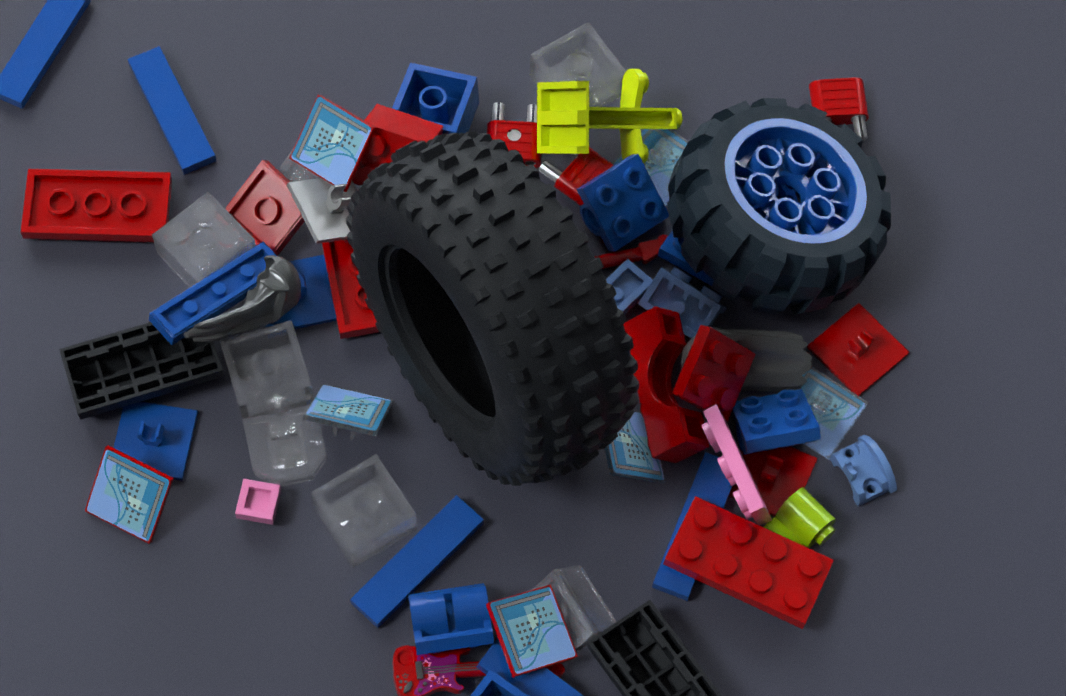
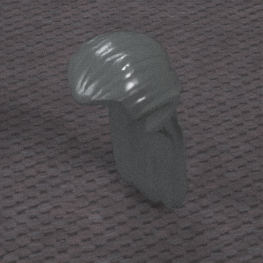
[184,255,301,342]
[681,328,812,392]

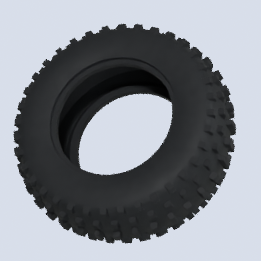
[346,132,639,486]

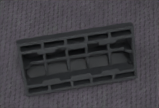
[59,322,224,420]
[587,600,722,696]

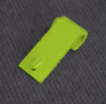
[763,487,836,548]

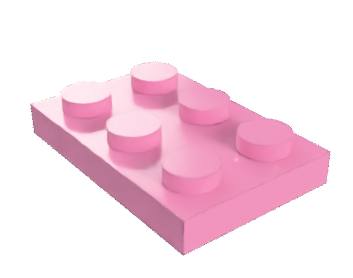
[701,405,772,526]

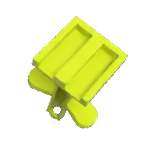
[537,69,683,164]

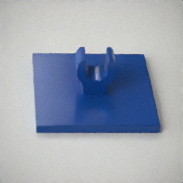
[266,255,337,335]
[113,402,198,481]

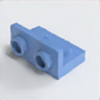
[638,266,727,338]

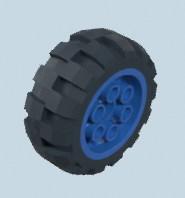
[667,98,891,315]

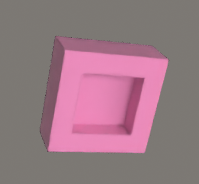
[235,478,281,525]

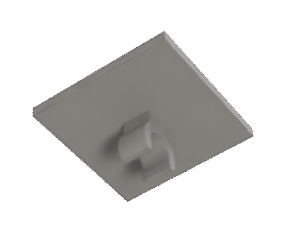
[287,178,356,244]

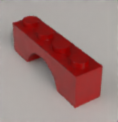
[623,306,709,463]

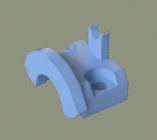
[829,435,897,507]

